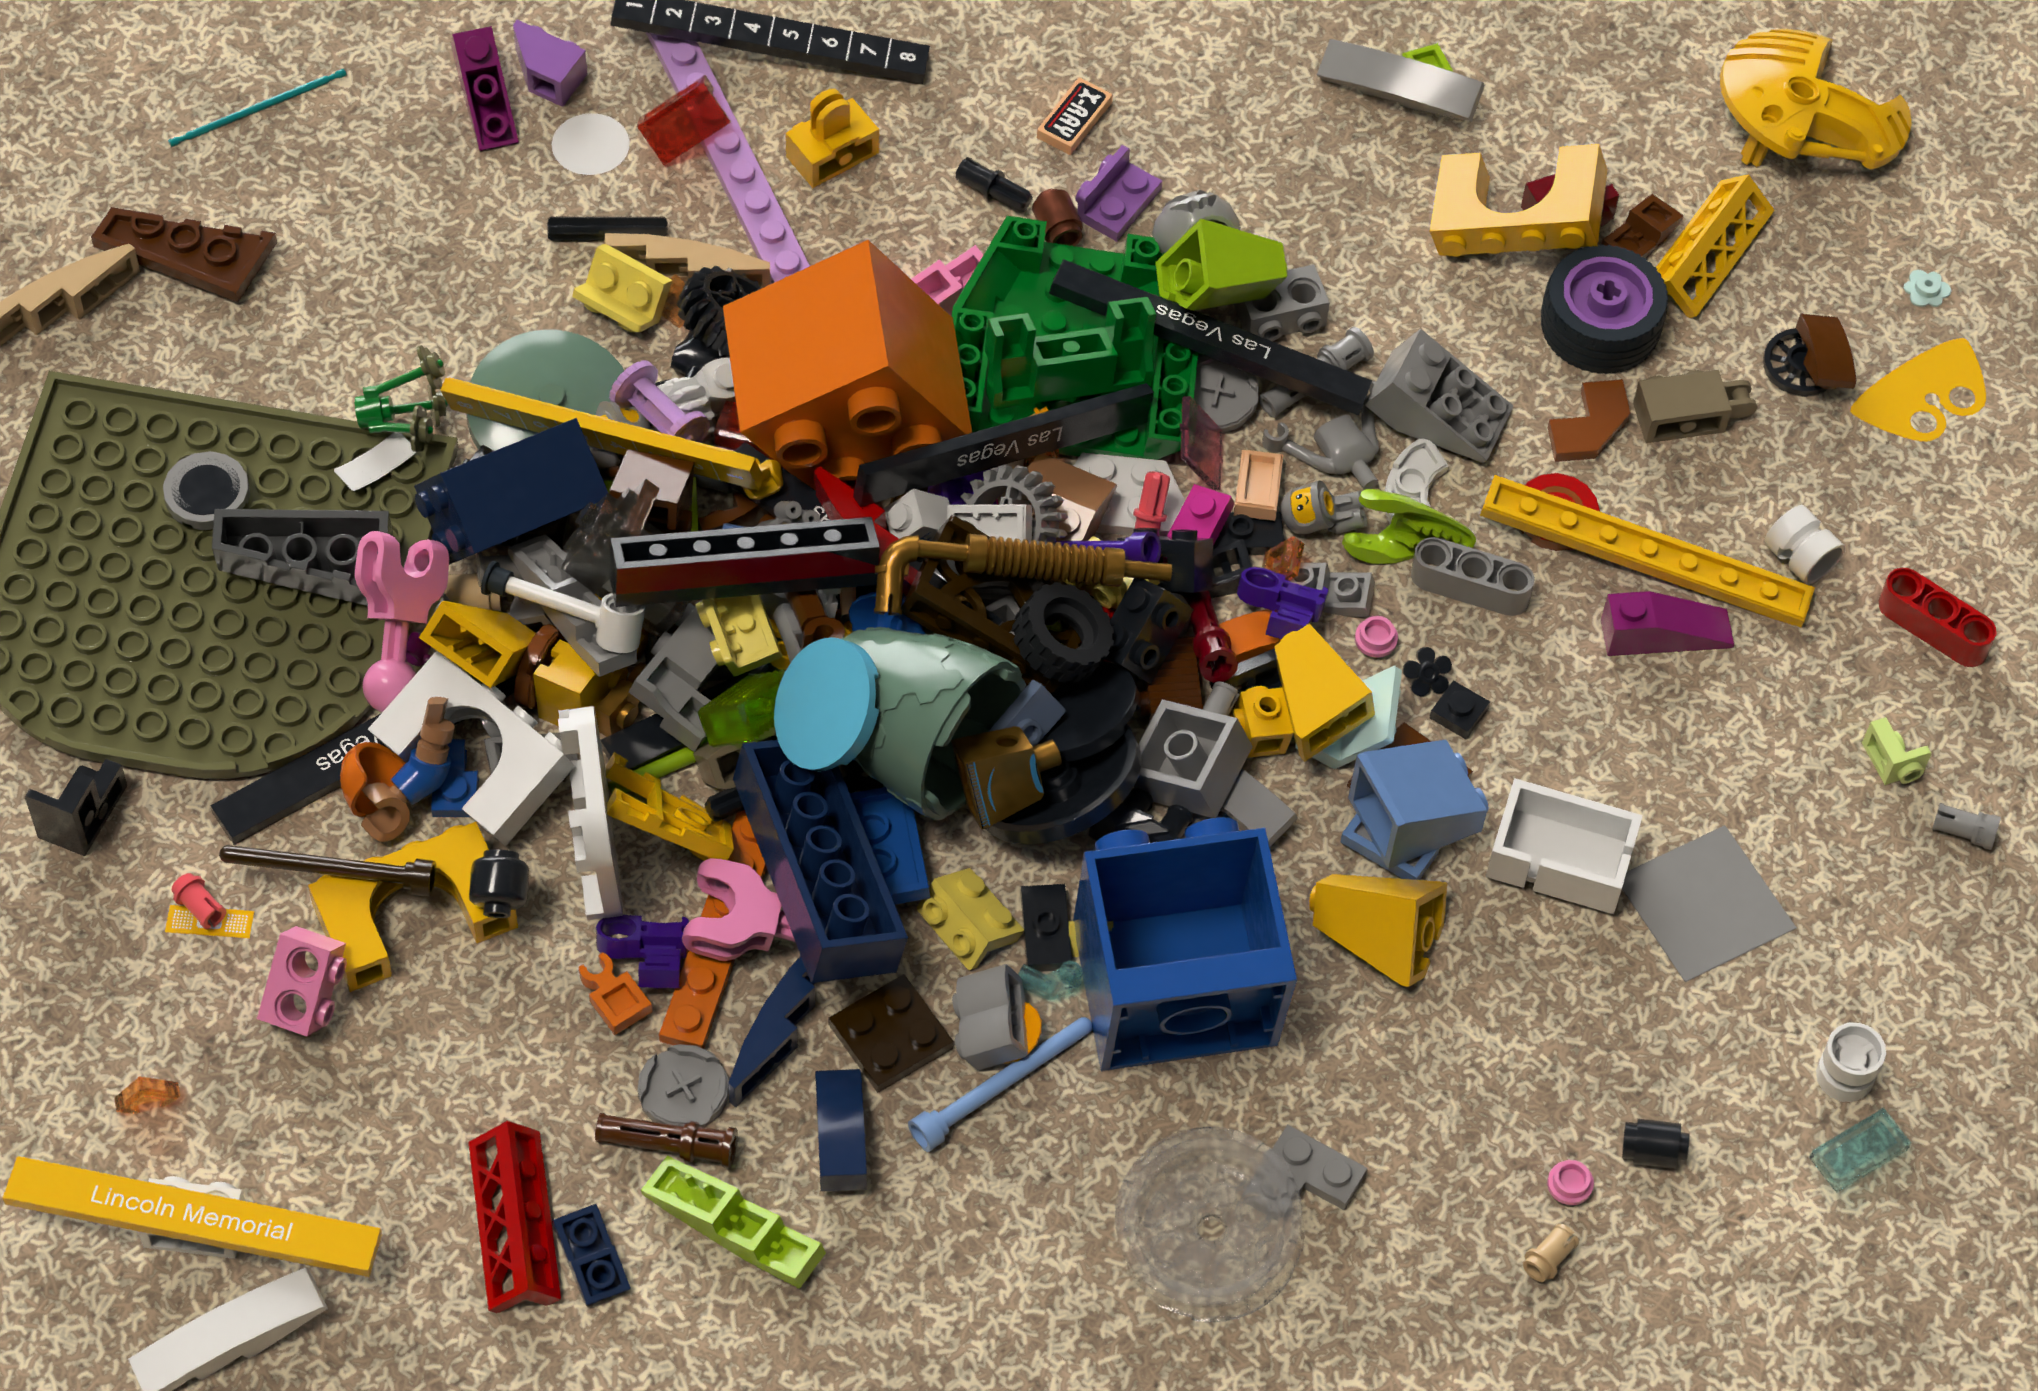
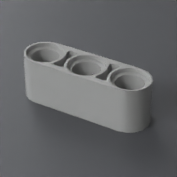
[1411,537,1535,616]

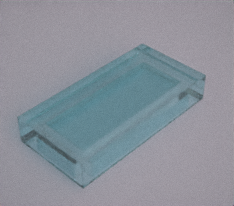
[1809,1108,1912,1193]

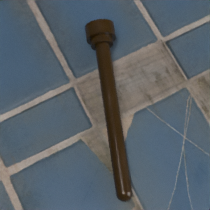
[219,845,436,896]

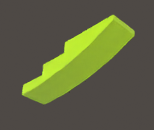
[641,1155,826,1289]

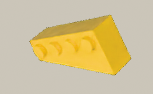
[533,584,663,726]

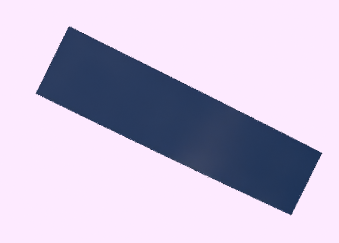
[728,956,815,1107]

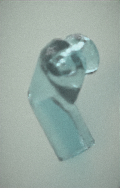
[1018,961,1083,1000]

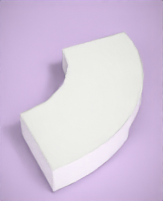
[1385,438,1448,524]

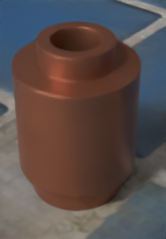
[1032,189,1083,246]

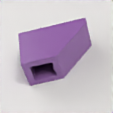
[513,20,587,107]

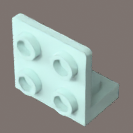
[1296,666,1402,769]

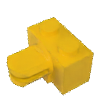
[785,89,879,188]

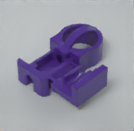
[1237,567,1328,639]
[596,914,689,988]

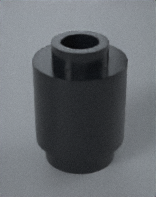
[1622,1118,1690,1169]

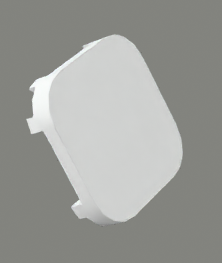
[558,706,623,920]

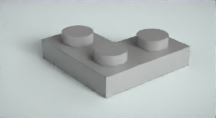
[1242,1124,1367,1224]

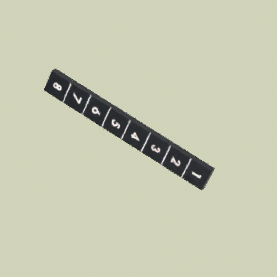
[611,0,930,84]

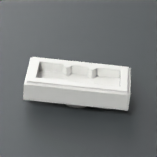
[947,504,1032,544]

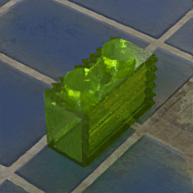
[698,669,785,748]

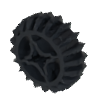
[677,266,762,357]

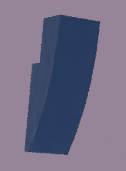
[815,1069,867,1192]

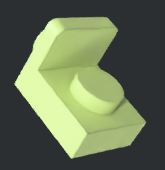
[1862,717,1932,785]

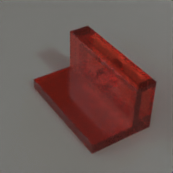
[637,75,731,166]

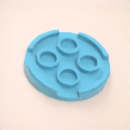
[774,638,879,772]

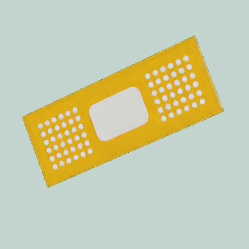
[165,905,254,939]

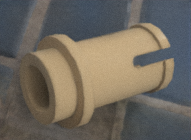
[1523,1224,1579,1282]

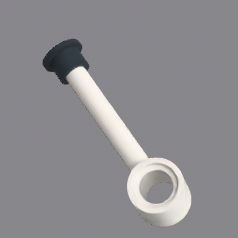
[481,561,646,653]

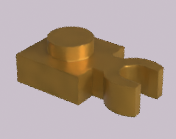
[595,662,647,737]

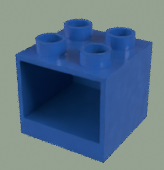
[1073,817,1297,1071]

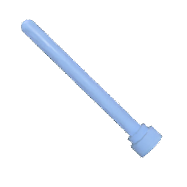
[908,1017,1093,1152]

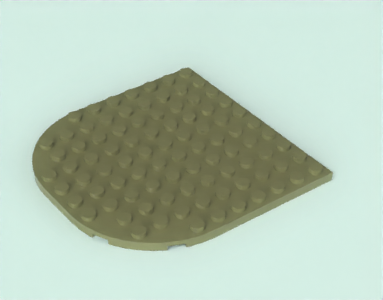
[0,371,459,779]

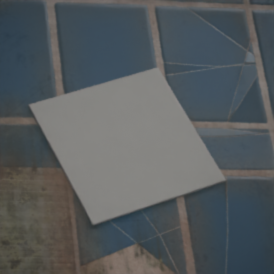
[1622,825,1797,982]

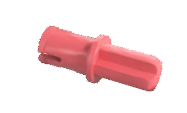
[1133,471,1170,531]

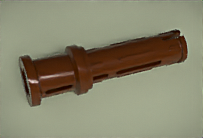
[595,1113,738,1169]

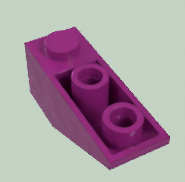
[451,26,519,151]

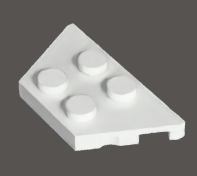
[1073,453,1185,536]

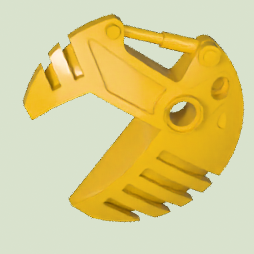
[1720,29,1912,170]

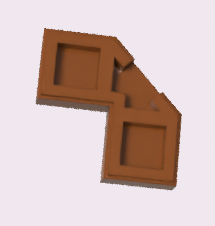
[1547,379,1631,462]

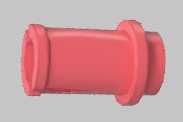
[171,873,226,929]

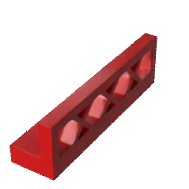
[468,1120,561,1313]

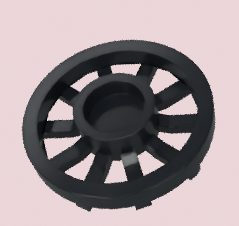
[1763,328,1828,397]

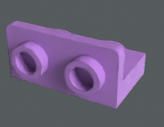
[1075,145,1162,242]

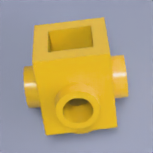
[1229,686,1294,758]

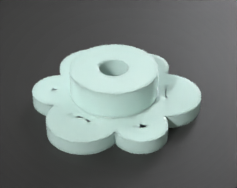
[1903,270,1951,307]

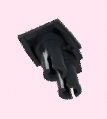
[1089,788,1193,843]

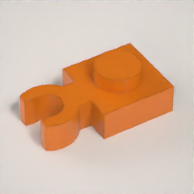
[579,952,653,1035]

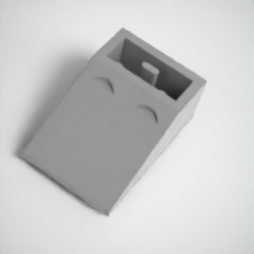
[1364,329,1513,463]

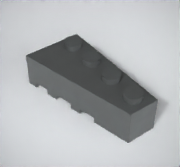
[212,509,393,606]

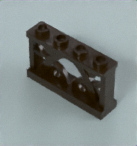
[901,515,1082,695]

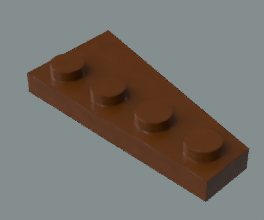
[91,207,277,303]

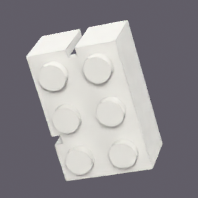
[1486,778,1643,914]

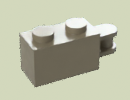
[1633,369,1758,443]

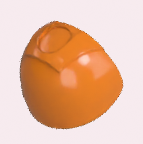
[340,742,406,817]

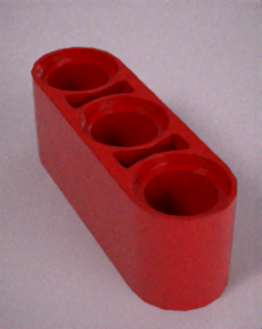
[1878,567,1997,667]

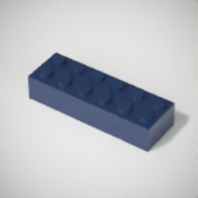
[733,740,908,983]

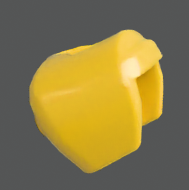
[741,458,783,500]

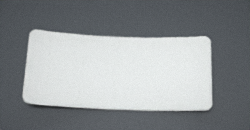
[334,432,416,491]

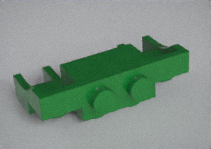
[984,297,1156,409]

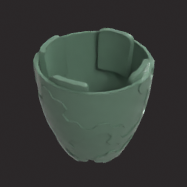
[842,627,1026,821]

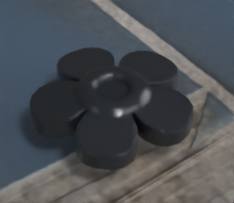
[1403,647,1452,696]

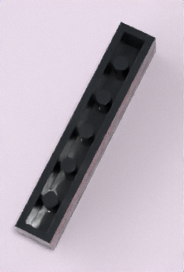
[609,517,880,607]

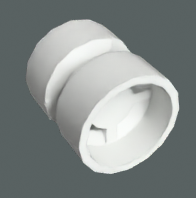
[1764,505,1845,585]
[1816,1023,1886,1102]

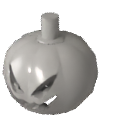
[1152,190,1241,254]

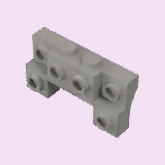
[629,600,782,752]

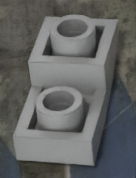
[1286,563,1375,617]
[1220,768,1298,847]

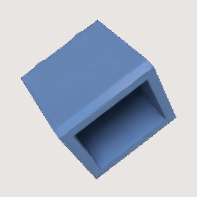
[1348,740,1488,869]

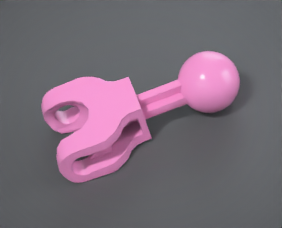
[355,531,449,712]
[682,858,795,961]

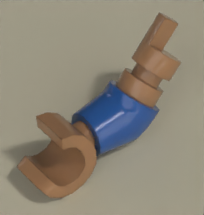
[361,697,455,842]

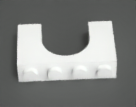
[368,651,575,846]

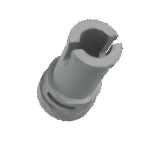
[1932,803,2001,850]

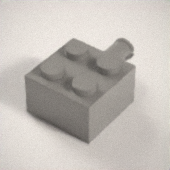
[1134,681,1253,818]

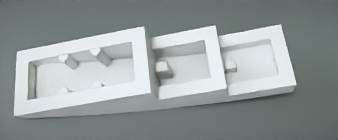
[128,1267,328,1391]

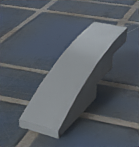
[1317,39,1485,121]
[508,534,637,677]

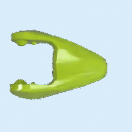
[1342,489,1476,564]

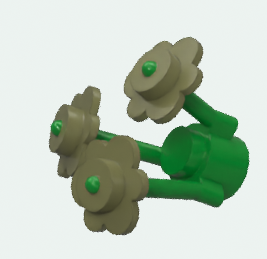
[354,345,448,452]

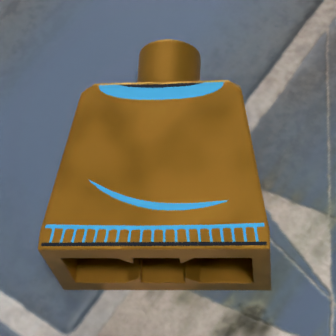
[951,726,1062,830]

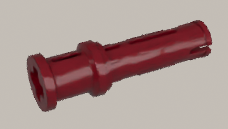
[1185,590,1238,683]

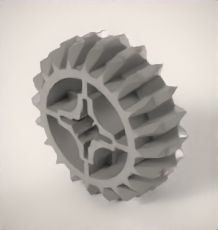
[960,465,1068,545]

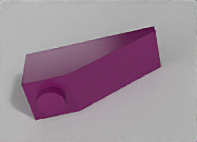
[1601,591,1734,656]

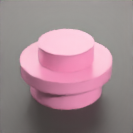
[1355,616,1398,658]
[1547,1160,1594,1205]

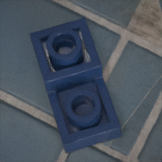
[552,1203,631,1306]

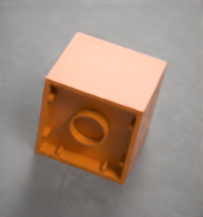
[723,240,972,490]

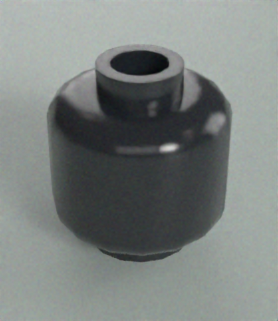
[469,849,530,918]

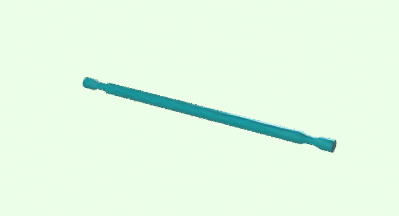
[168,68,347,147]

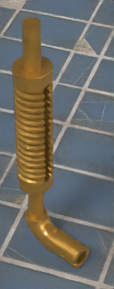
[874,534,1172,616]

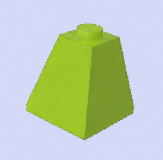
[1156,218,1288,311]

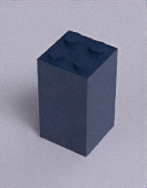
[414,418,609,565]

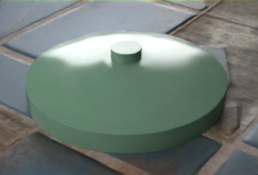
[466,329,635,474]

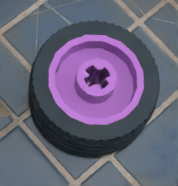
[1541,245,1668,374]

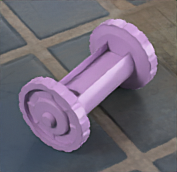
[609,360,710,443]

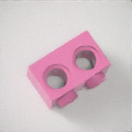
[257,926,347,1036]

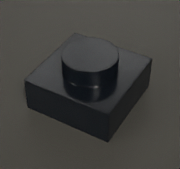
[1430,680,1490,739]

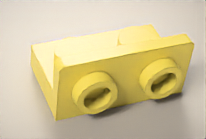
[572,244,672,332]

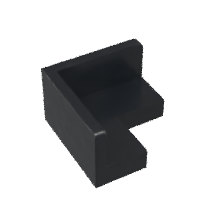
[25,759,127,856]

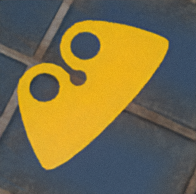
[1850,338,1986,442]

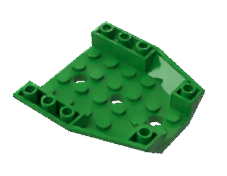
[951,216,1198,460]

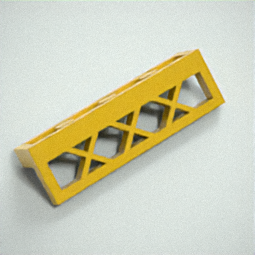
[1656,174,1775,318]

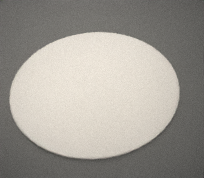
[552,113,630,175]

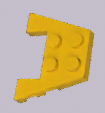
[606,752,734,861]

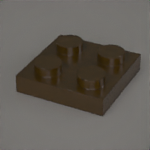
[828,974,954,1093]

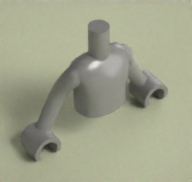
[1262,381,1379,490]

